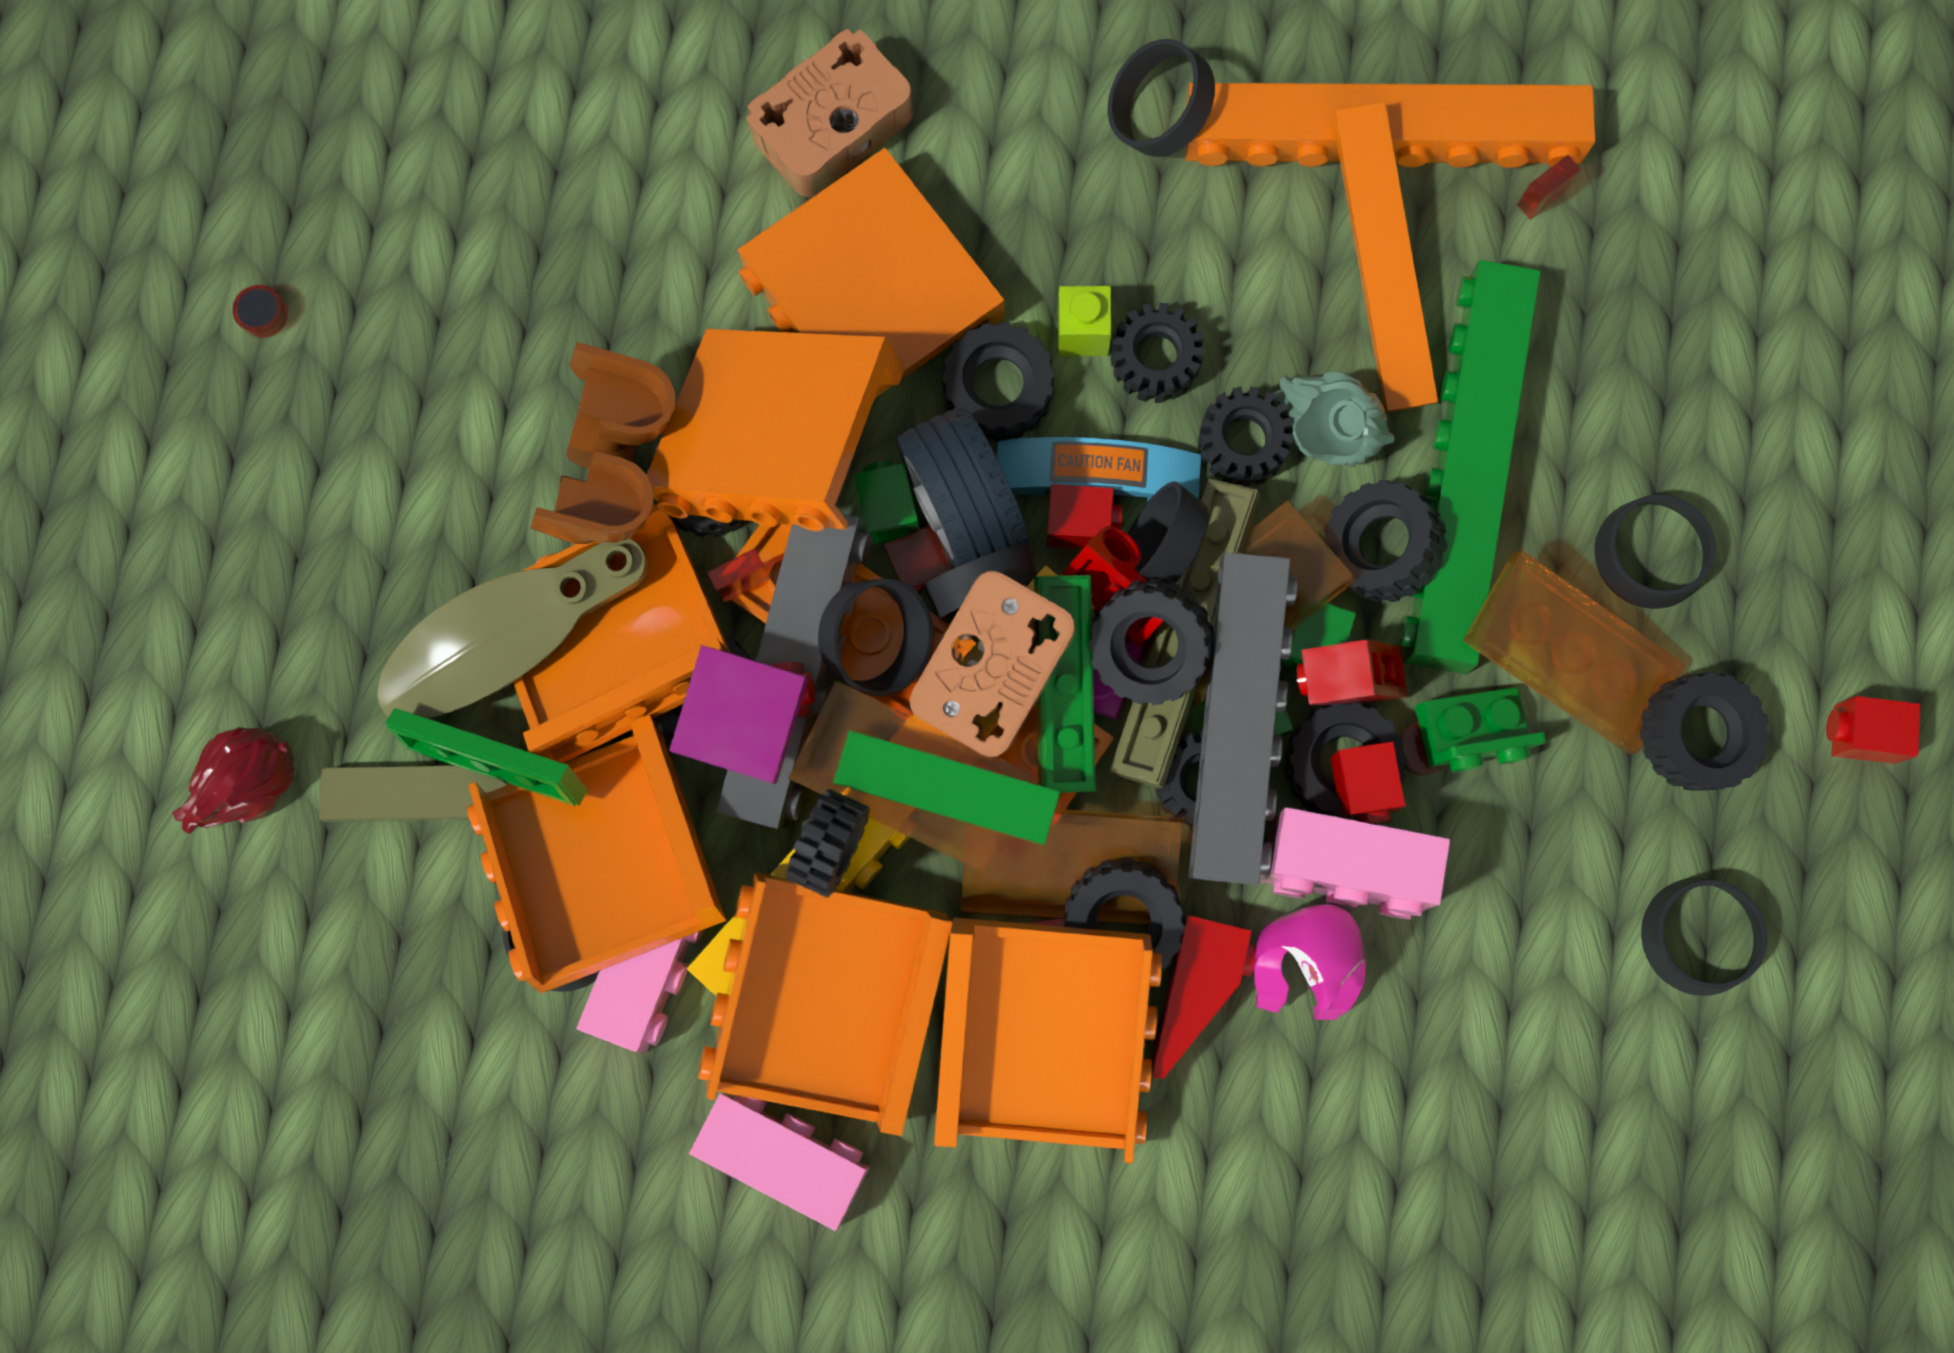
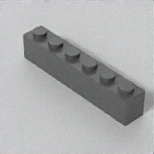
[716,513,872,829]
[1188,552,1297,886]

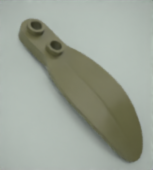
[377,539,649,719]

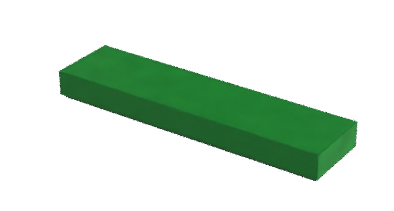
[1034,575,1096,793]
[385,708,588,806]
[833,730,1060,846]

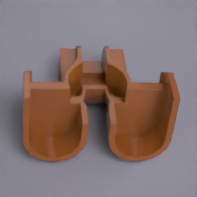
[530,342,675,544]

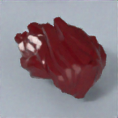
[172,727,295,834]

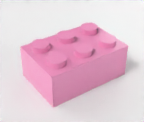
[1261,807,1450,919]

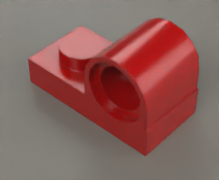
[1060,526,1164,646]

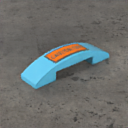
[997,437,1201,502]

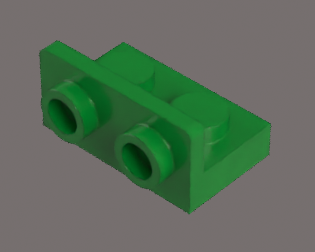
[1415,687,1547,773]

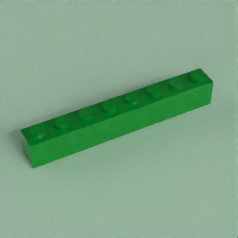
[1399,260,1540,675]

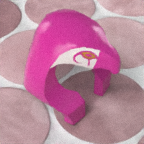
[1254,904,1366,1020]

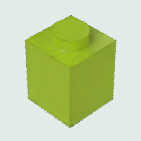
[1058,286,1111,356]

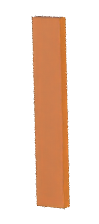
[1332,101,1438,413]

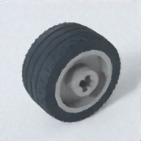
[896,407,1029,568]

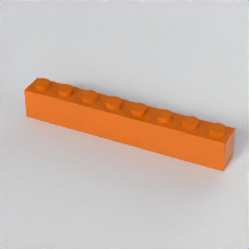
[1185,83,1595,168]

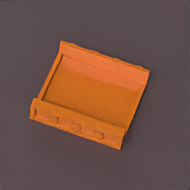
[737,148,1005,399]
[646,329,905,531]
[513,503,731,763]
[467,714,726,994]
[698,872,953,1136]
[934,918,1162,1164]

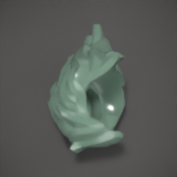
[1273,372,1395,467]

